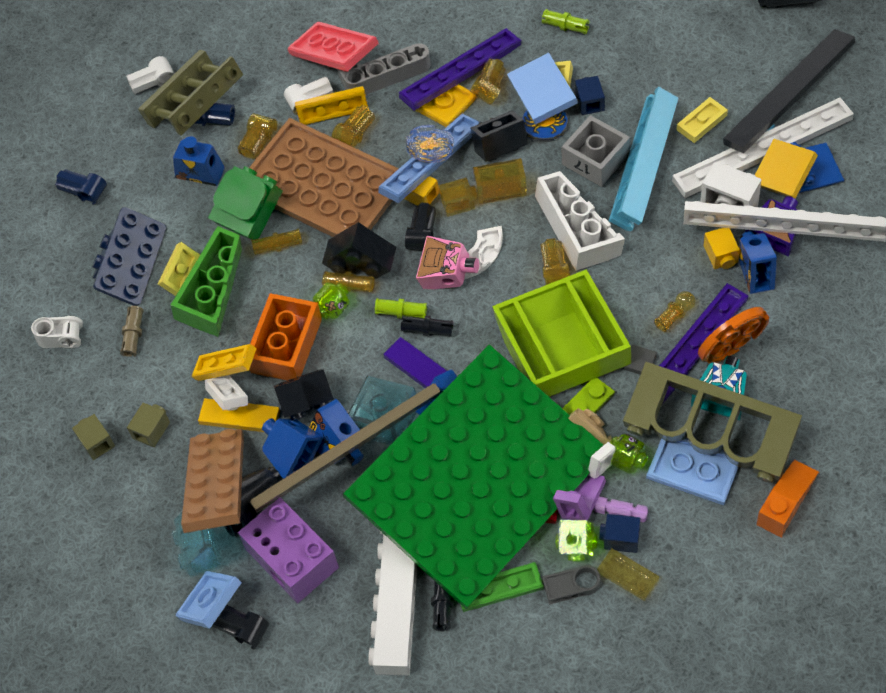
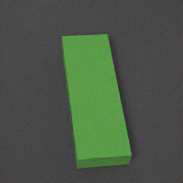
[461,562,544,612]

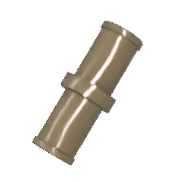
[120,306,144,357]

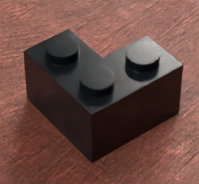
[322,222,396,279]
[273,368,334,420]

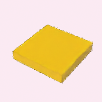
[415,84,477,127]
[755,139,818,199]

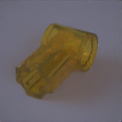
[470,59,506,105]
[331,105,375,148]
[238,113,277,159]
[540,238,570,285]

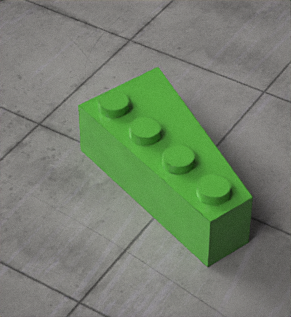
[171,226,242,337]

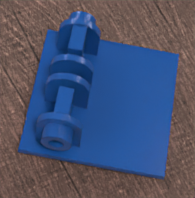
[790,142,844,193]

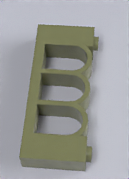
[623,362,802,483]

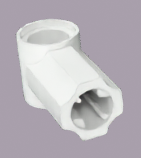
[126,56,174,94]
[284,77,333,115]

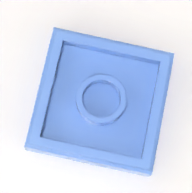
[175,571,242,629]

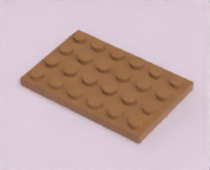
[249,118,399,237]

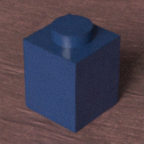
[575,76,605,115]
[599,514,641,553]

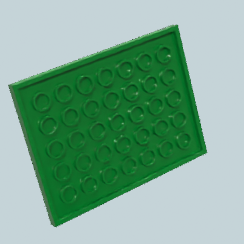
[343,344,604,609]

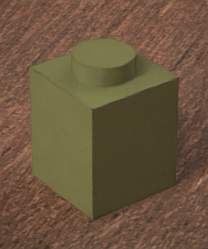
[127,402,170,448]
[72,414,115,461]

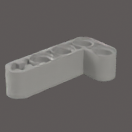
[337,43,431,95]

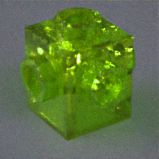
[555,520,598,562]

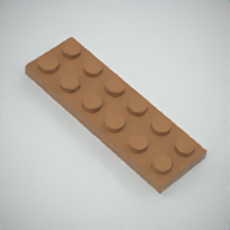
[181,429,244,533]

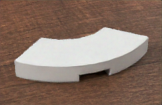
[464,226,503,279]

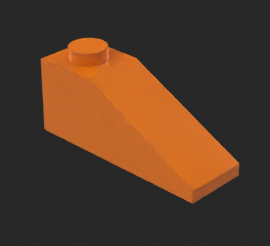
[756,459,819,538]

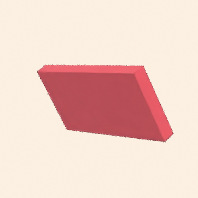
[287,22,379,72]

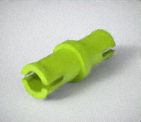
[542,9,590,34]
[375,298,427,319]

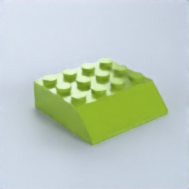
[492,269,631,397]

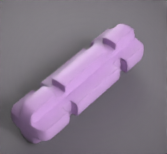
[594,497,648,522]

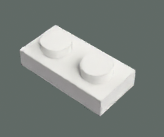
[205,375,248,411]

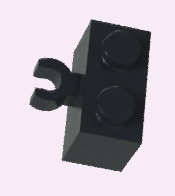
[470,110,528,162]

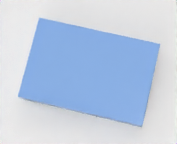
[507,53,578,125]
[646,438,742,505]

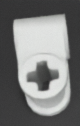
[31,316,83,348]

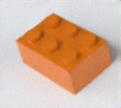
[249,293,322,380]

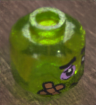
[312,282,350,320]
[610,434,648,474]

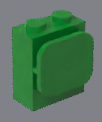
[208,166,283,242]

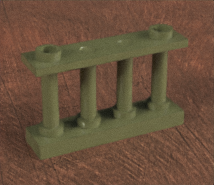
[138,50,243,136]

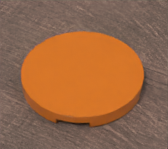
[698,307,769,364]

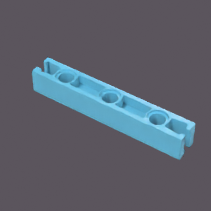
[609,87,678,231]

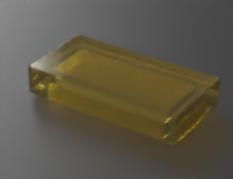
[597,548,659,601]

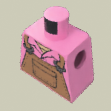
[416,236,479,289]

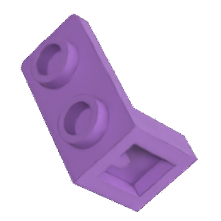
[553,475,606,523]

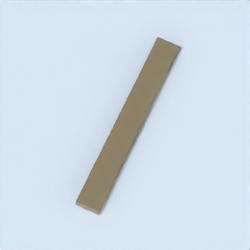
[250,383,440,513]

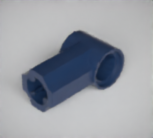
[193,103,236,126]
[55,169,107,205]

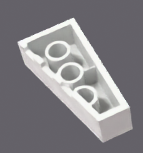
[535,171,625,271]

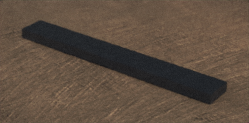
[723,29,855,154]

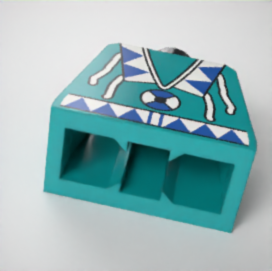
[691,356,747,420]

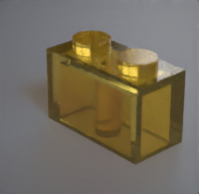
[473,158,527,204]

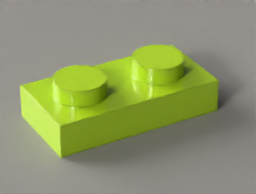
[562,378,615,415]

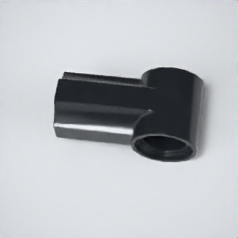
[405,203,436,250]
[212,605,269,649]

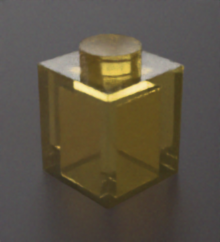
[439,177,478,217]

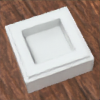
[588,442,616,479]

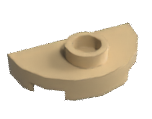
[568,408,612,445]

